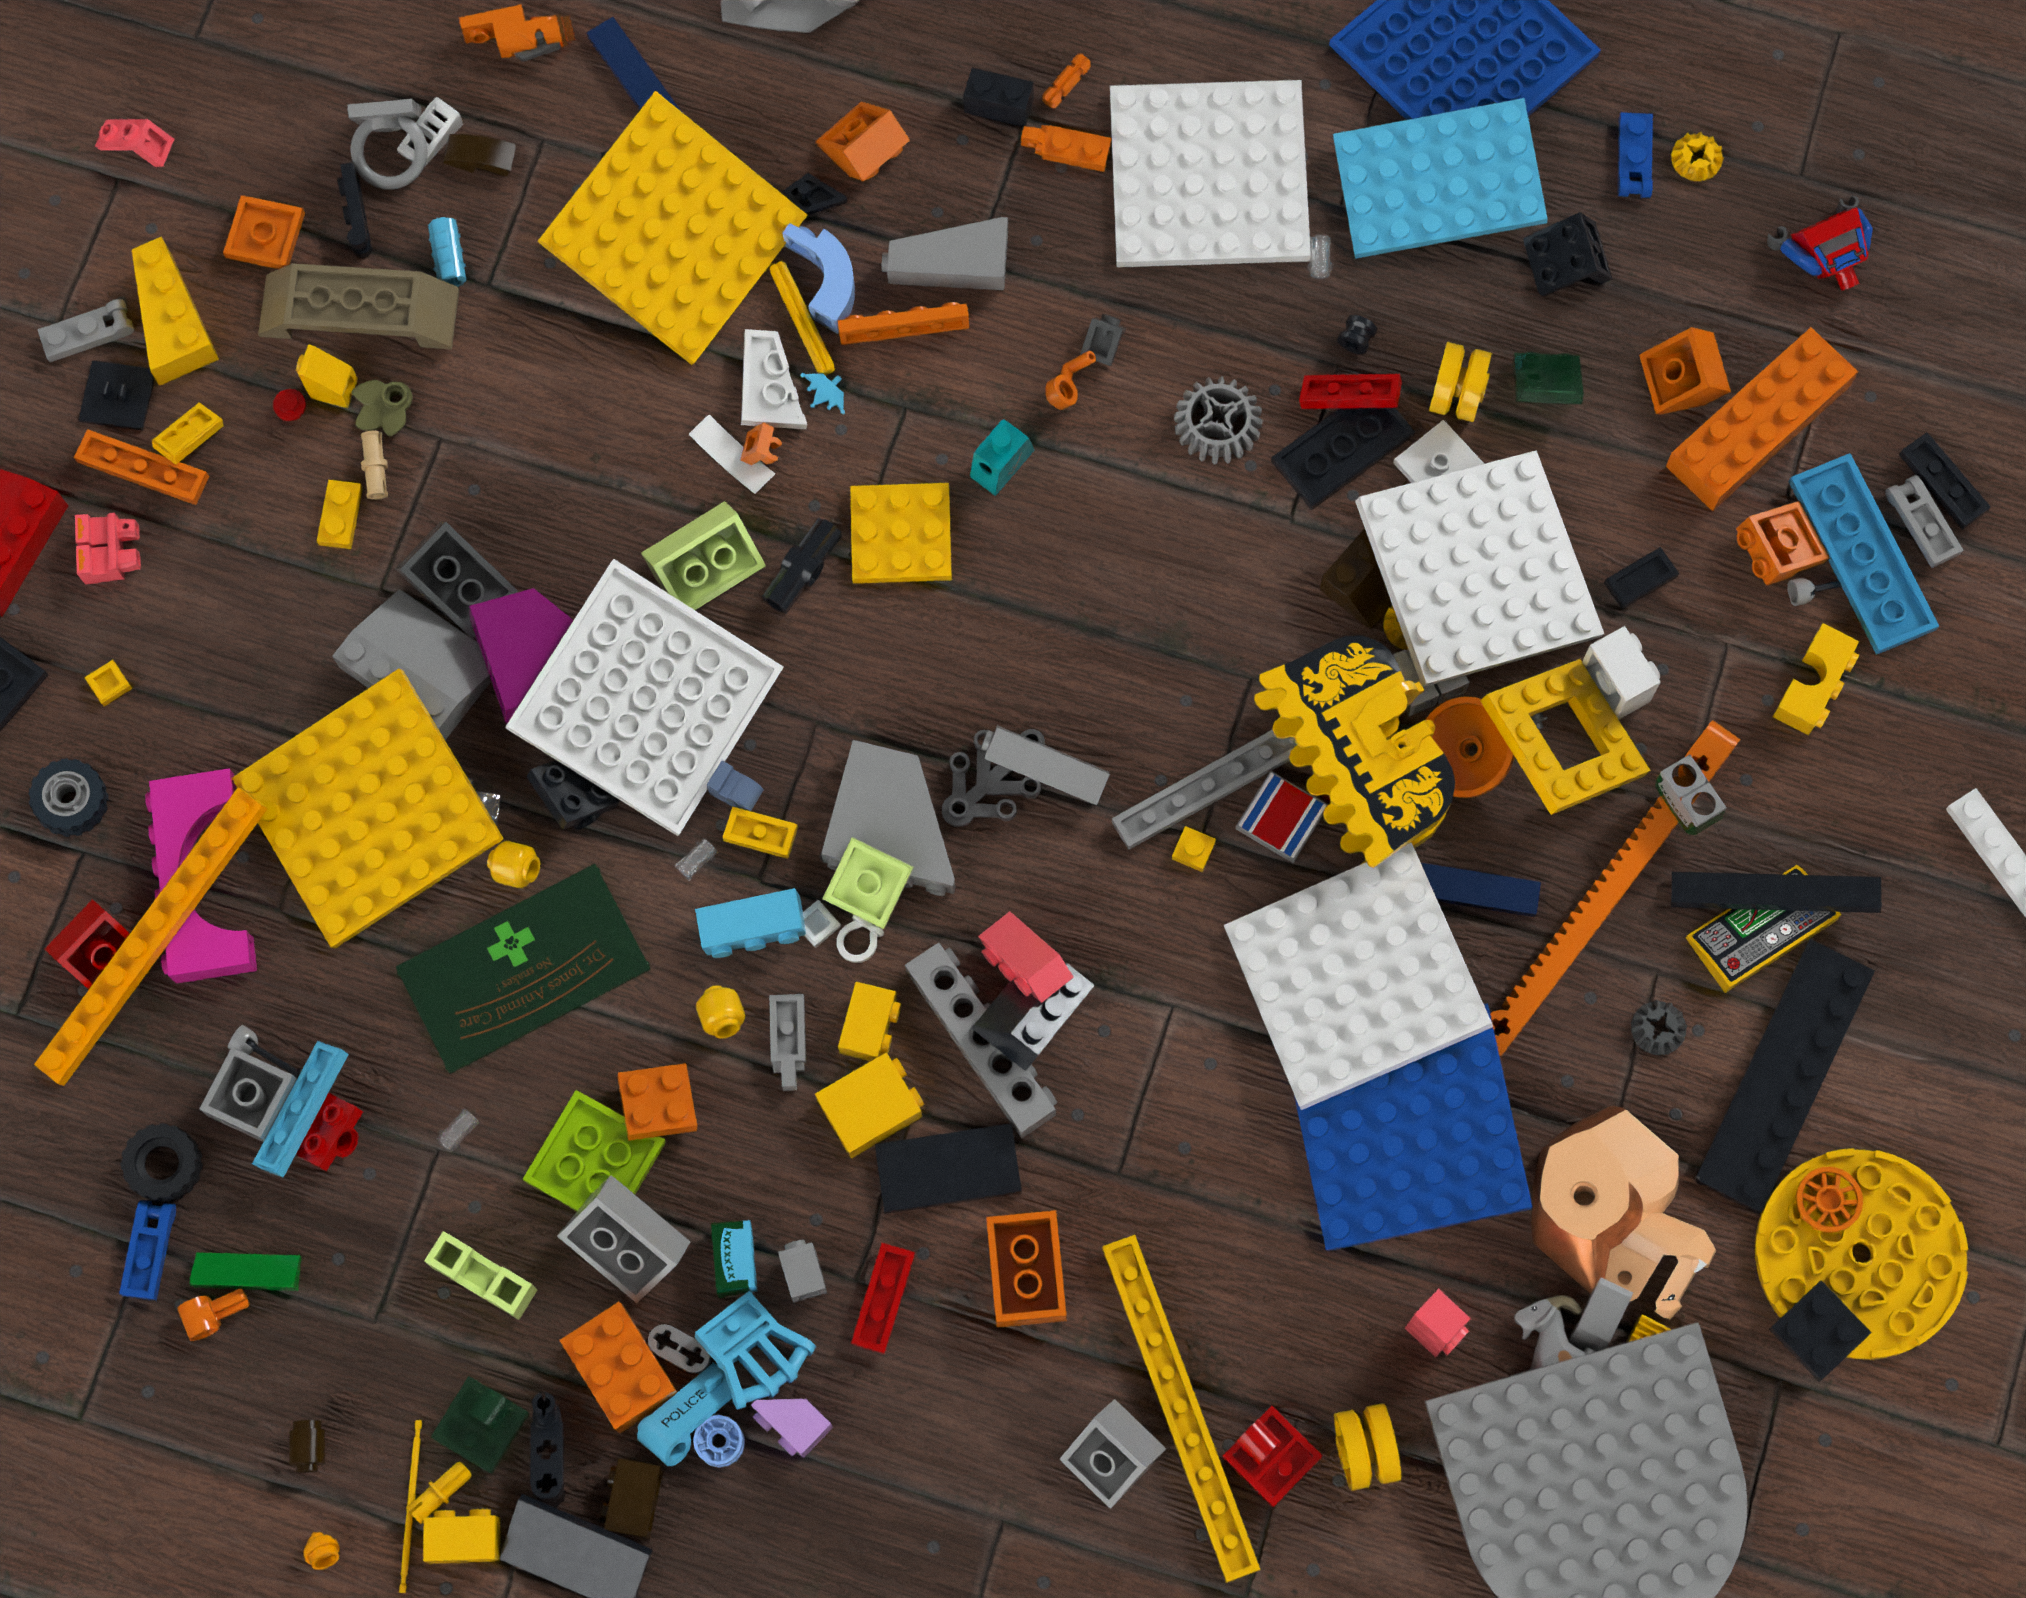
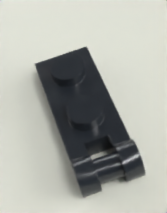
[337,162,372,258]

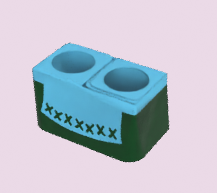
[711,1220,758,1298]

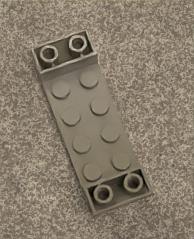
[258,263,459,349]

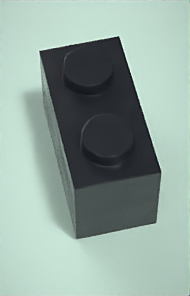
[963,67,1034,127]

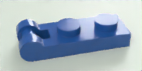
[1617,112,1653,198]
[119,1200,176,1301]

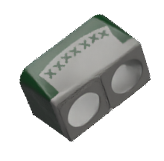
[1655,754,1727,835]

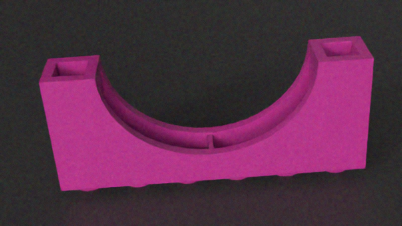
[145,768,257,984]

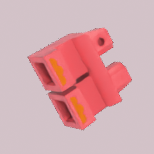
[75,513,141,585]

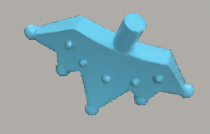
[801,373,845,414]

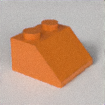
[815,101,910,181]
[1639,327,1731,415]

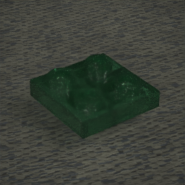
[1513,352,1584,405]
[431,1376,530,1474]

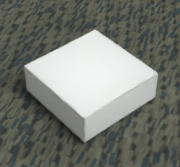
[803,900,841,948]

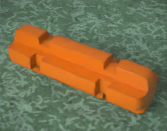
[1042,54,1091,109]

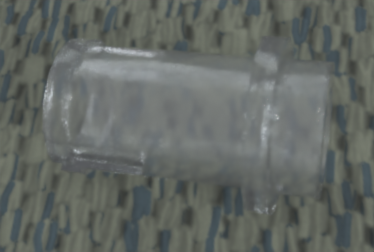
[1307,235,1333,279]
[674,838,718,881]
[436,1108,480,1153]

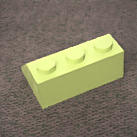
[641,501,766,610]

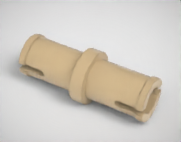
[361,431,388,500]

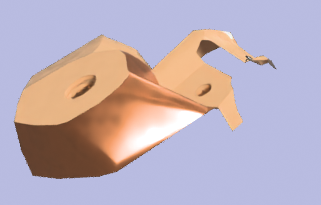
[1531,1106,1716,1320]

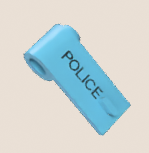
[637,1362,742,1466]

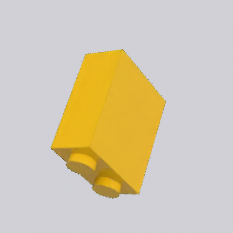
[815,1052,924,1159]

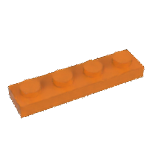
[838,302,969,345]
[74,429,209,505]

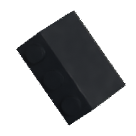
[972,963,1094,1071]

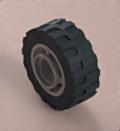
[28,758,109,837]

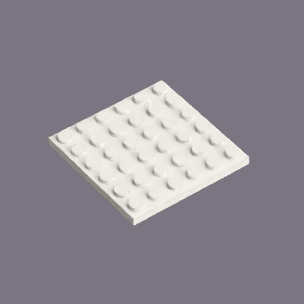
[1110,80,1311,267]
[1355,450,1604,687]
[505,559,783,836]
[1224,842,1494,1110]

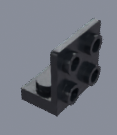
[1523,212,1613,297]

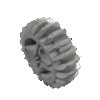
[1174,376,1263,465]

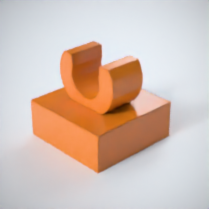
[740,422,782,465]

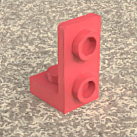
[95,119,174,167]

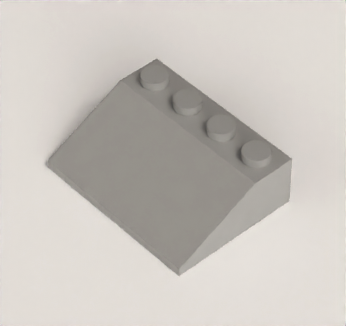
[332,589,491,740]

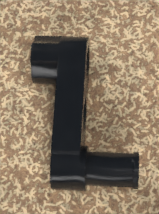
[530,1392,566,1508]

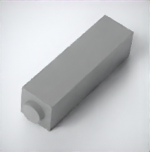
[980,725,1110,805]

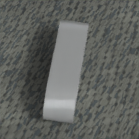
[648,1324,711,1374]

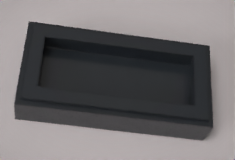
[1604,547,1679,610]

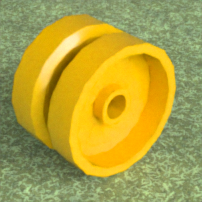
[1429,342,1492,422]
[1334,1403,1401,1491]

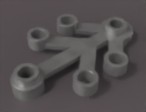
[942,729,1045,827]

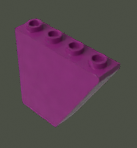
[469,588,574,724]

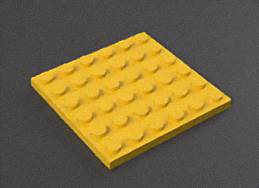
[537,91,807,365]
[232,668,504,949]

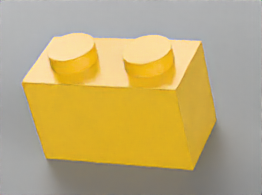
[838,982,901,1061]
[423,1509,501,1564]

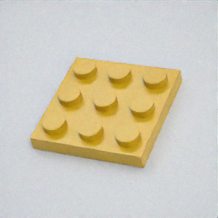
[850,483,952,583]

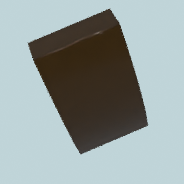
[443,134,516,177]

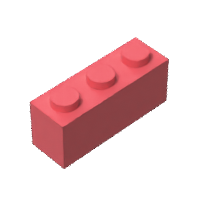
[978,911,1073,1003]
[1405,1289,1471,1358]

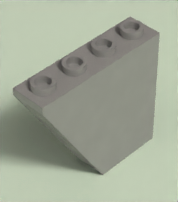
[821,740,956,896]

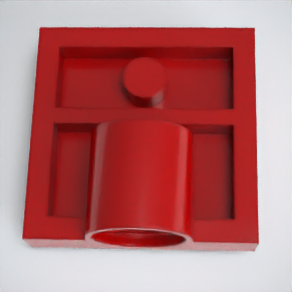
[296,1093,363,1172]
[1222,1406,1323,1508]

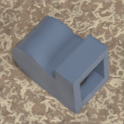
[707,760,764,811]

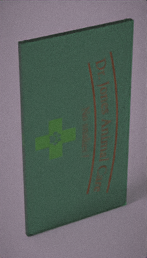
[396,864,651,1074]

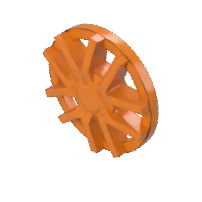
[1795,1167,1863,1233]

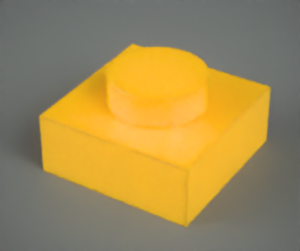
[1172,826,1216,872]

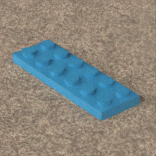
[1788,453,1939,655]

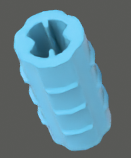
[428,217,467,287]

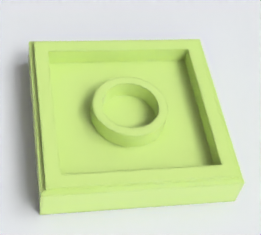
[823,837,914,929]

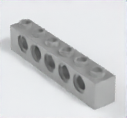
[905,942,1057,1139]

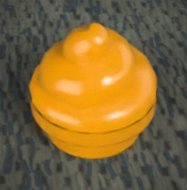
[303,1532,340,1570]

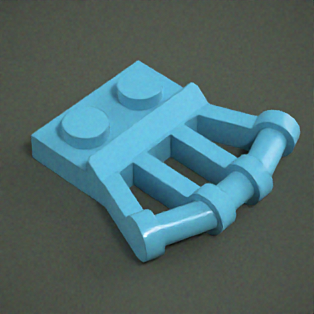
[694,1291,816,1410]

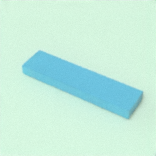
[252,1041,349,1178]

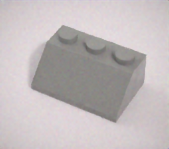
[557,1175,690,1303]

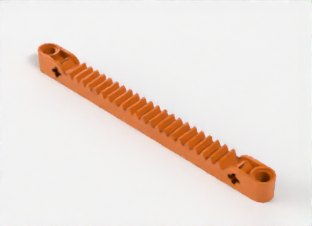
[1490,720,1741,1058]

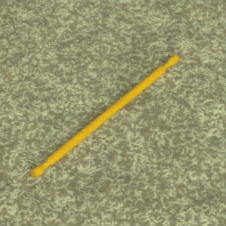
[399,1420,422,1593]

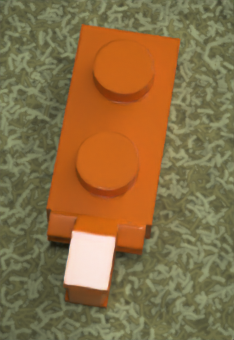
[1021,125,1112,172]

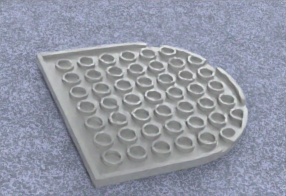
[1424,1322,1747,1598]

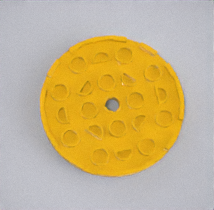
[1755,1148,1968,1360]

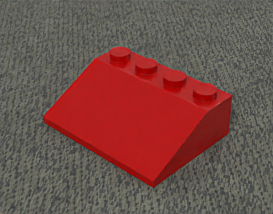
[0,469,68,617]

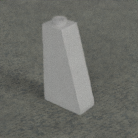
[882,217,1008,290]

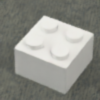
[1582,626,1661,720]

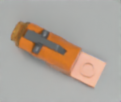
[459,5,575,62]

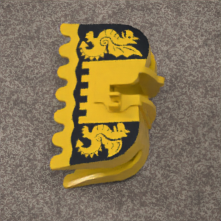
[1254,636,1455,868]

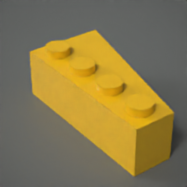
[131,236,219,386]

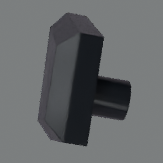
[783,173,847,215]

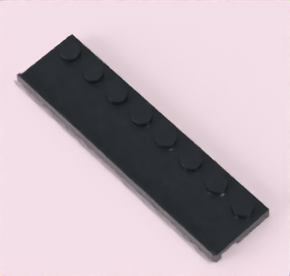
[1694,938,1875,1214]

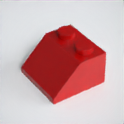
[45,899,130,990]

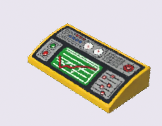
[1685,865,1841,993]

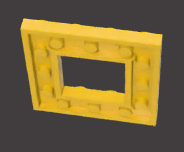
[1480,659,1651,815]

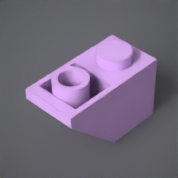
[751,1399,833,1458]

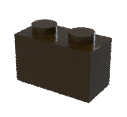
[600,1458,664,1540]

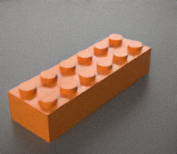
[1666,327,1858,512]

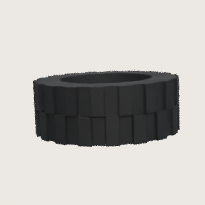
[120,1123,203,1203]

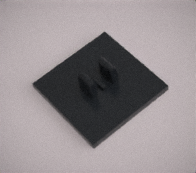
[78,360,155,431]

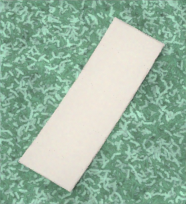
[689,414,775,494]

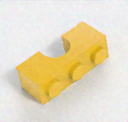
[1772,623,1859,736]

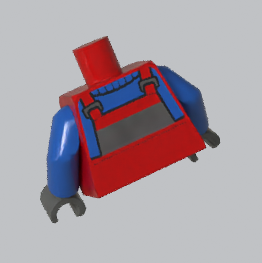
[1767,196,1873,291]

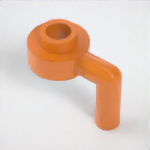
[1045,351,1096,410]

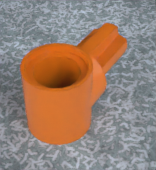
[177,1289,249,1341]

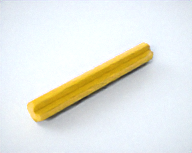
[770,261,835,376]

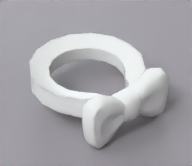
[837,915,884,963]

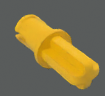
[405,1462,472,1525]

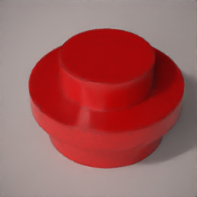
[273,389,306,421]

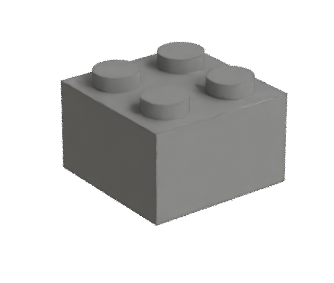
[199,1047,297,1142]

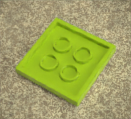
[522,1090,666,1211]

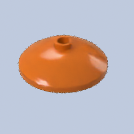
[1425,697,1515,798]

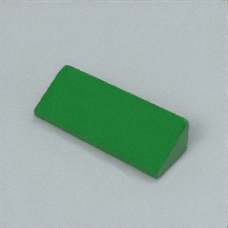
[189,1252,301,1291]

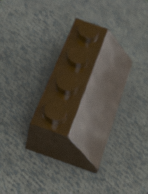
[1319,481,1409,630]

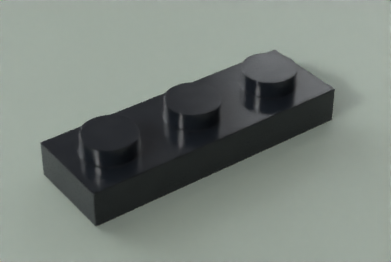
[1899,432,1991,530]

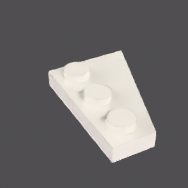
[741,329,807,429]

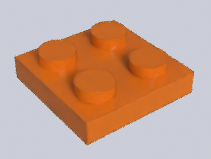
[223,195,305,269]
[617,1063,697,1141]

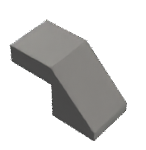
[1568,1277,1633,1352]

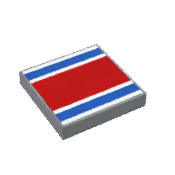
[1236,771,1328,863]

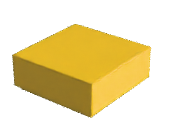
[84,659,132,707]

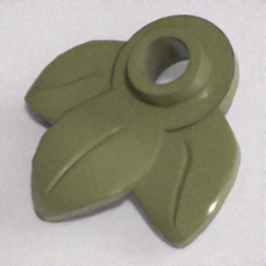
[351,380,413,437]

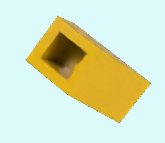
[296,344,358,408]

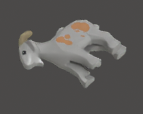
[1514,1295,1595,1370]

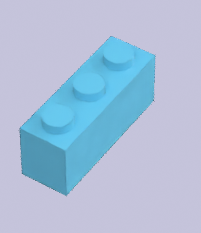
[695,888,806,958]

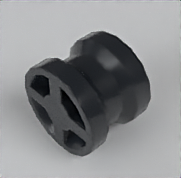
[1337,315,1377,355]

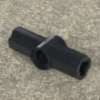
[762,518,842,614]

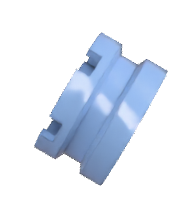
[693,1415,745,1468]

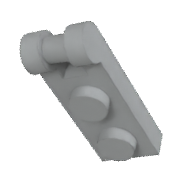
[38,299,134,363]
[1885,475,1963,568]

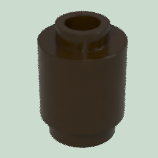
[289,1420,325,1473]

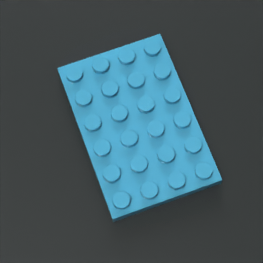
[1333,98,1548,259]

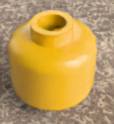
[487,841,540,888]
[696,985,745,1039]

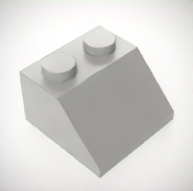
[1059,1399,1166,1509]

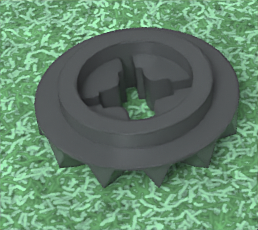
[1631,1000,1687,1055]

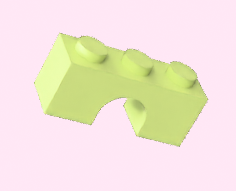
[424,1231,538,1320]

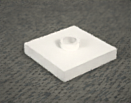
[1393,420,1484,483]

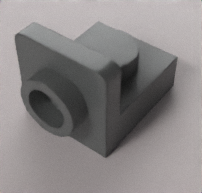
[1080,314,1126,366]

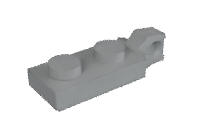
[769,994,806,1091]

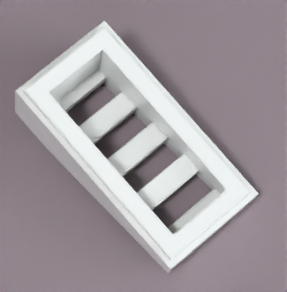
[397,97,463,166]

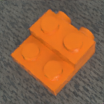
[1736,501,1830,586]

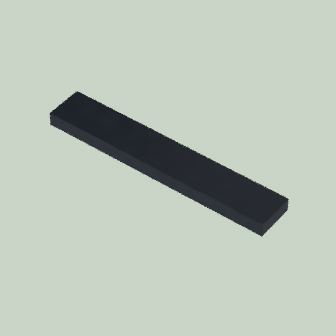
[1671,872,1882,913]

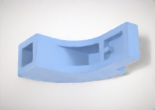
[783,223,855,334]

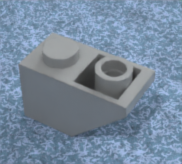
[778,1240,827,1302]

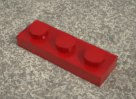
[1299,374,1402,409]
[851,1243,916,1355]

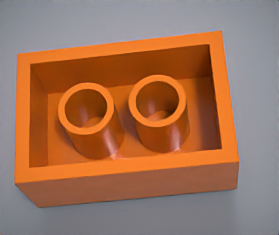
[986,1210,1067,1328]
[559,1301,677,1434]

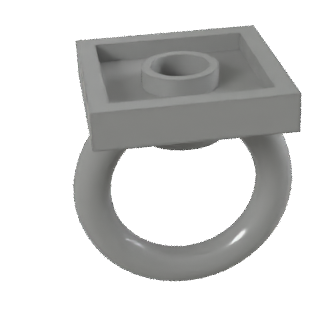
[347,99,428,190]

